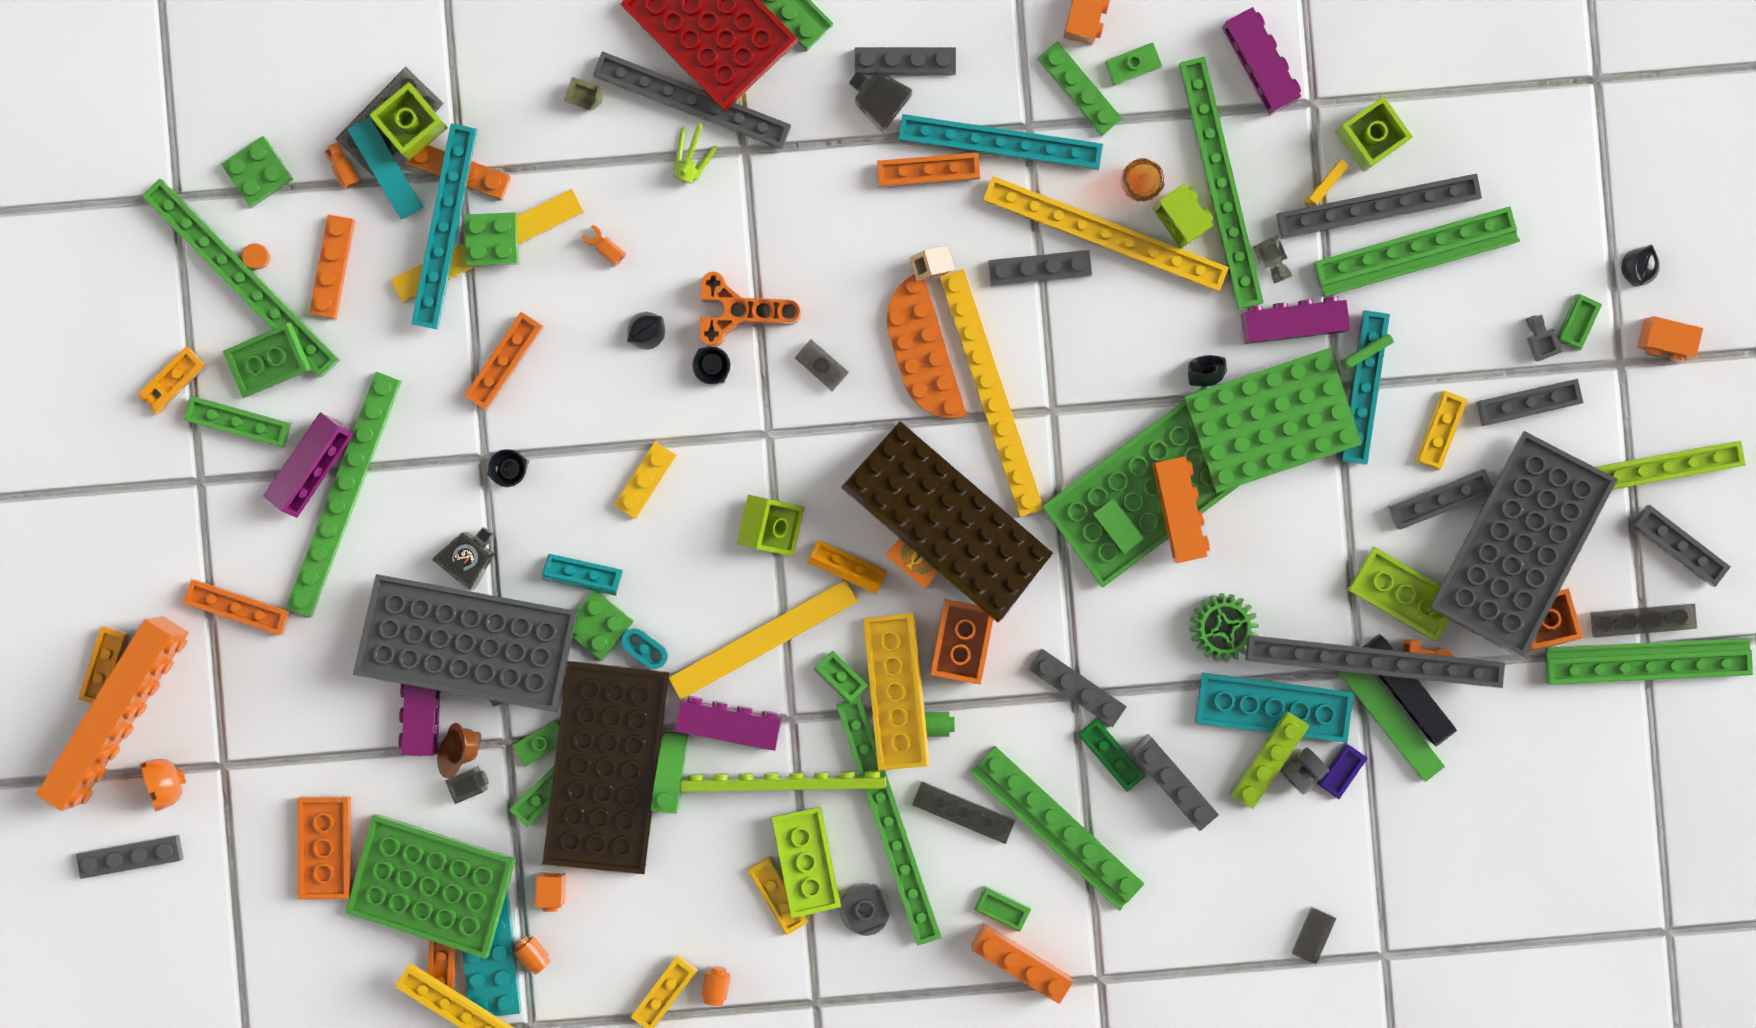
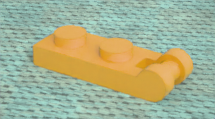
[137,347,207,415]

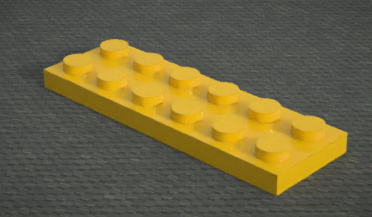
[863,613,930,771]

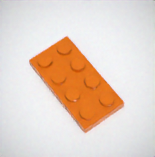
[297,796,351,899]

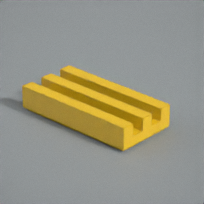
[1304,159,1349,207]

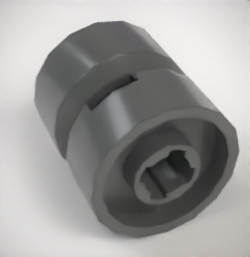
[1281,747,1330,795]

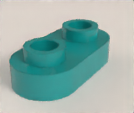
[621,628,668,669]

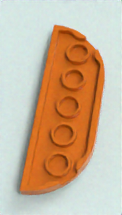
[887,274,967,418]

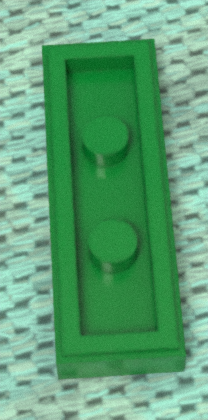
[1077,718,1146,792]

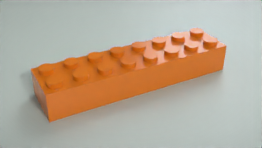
[36,616,189,811]

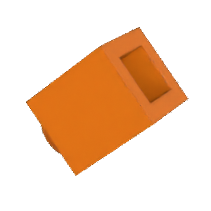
[535,872,566,912]

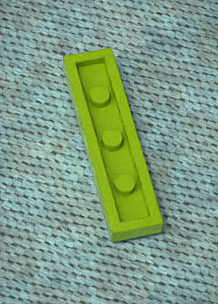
[1230,711,1310,809]

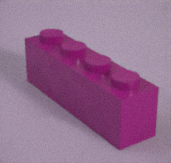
[1222,7,1301,116]
[1241,296,1350,344]
[263,412,354,518]
[398,684,440,756]
[675,696,782,751]

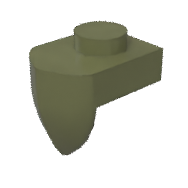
[564,77,603,111]

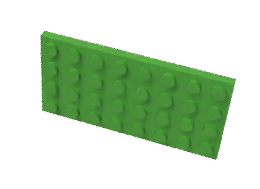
[1042,387,1239,588]

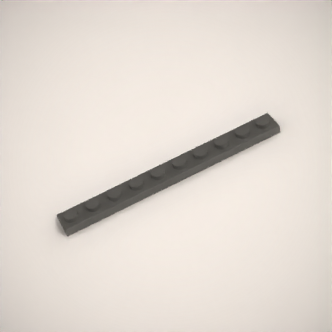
[1245,635,1505,688]

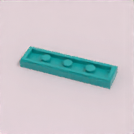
[347,117,424,220]

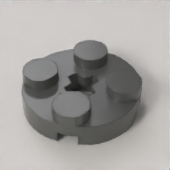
[840,883,891,936]

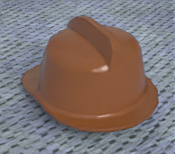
[437,723,482,779]

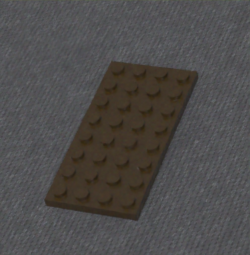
[841,421,1053,623]
[542,661,669,874]

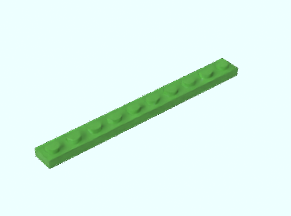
[1179,56,1264,310]
[142,178,340,377]
[286,372,402,617]
[836,696,941,946]

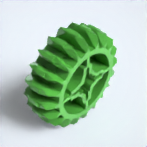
[1189,593,1259,662]

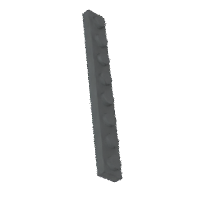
[593,51,792,150]
[1276,173,1482,239]

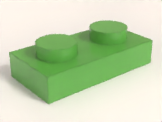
[814,650,869,705]

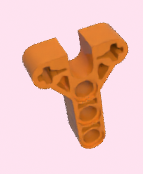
[700,271,801,347]

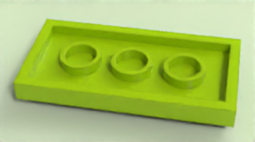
[1347,547,1449,642]
[771,806,841,918]

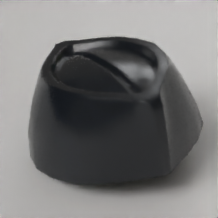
[1621,244,1660,287]
[627,312,665,350]
[692,346,731,384]
[1188,355,1227,387]
[487,449,530,487]

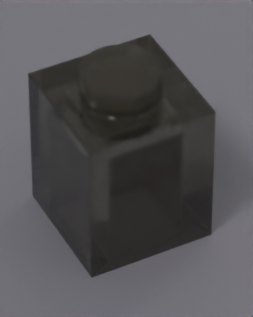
[445,766,489,804]

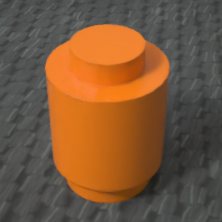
[513,936,551,975]
[702,966,731,1006]

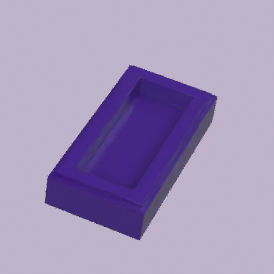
[1317,743,1368,799]

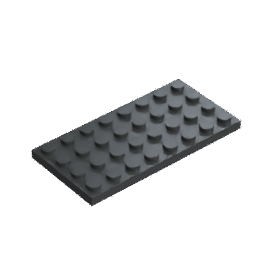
[1428,431,1618,658]
[353,574,578,713]

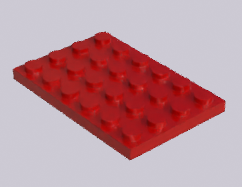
[621,0,798,111]

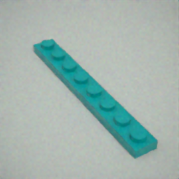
[898,114,1103,170]
[411,123,478,330]

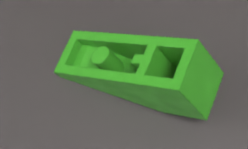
[651,731,689,814]

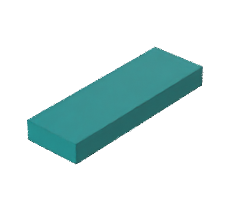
[542,554,623,596]

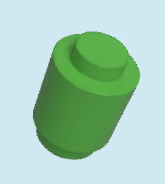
[925,712,955,737]

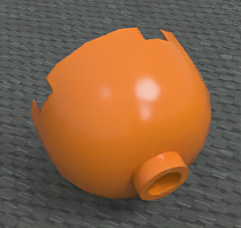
[140,759,186,812]

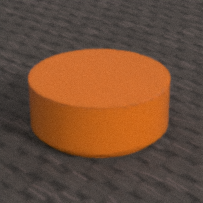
[242,243,270,270]

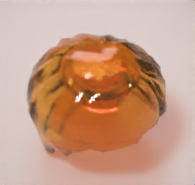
[1120,158,1165,202]

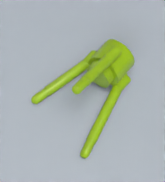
[672,123,718,184]

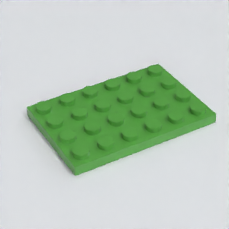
[1183,348,1362,493]
[345,814,516,958]

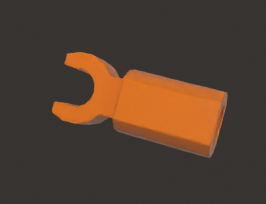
[324,142,360,190]
[582,225,626,266]

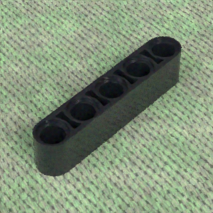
[1363,634,1457,747]

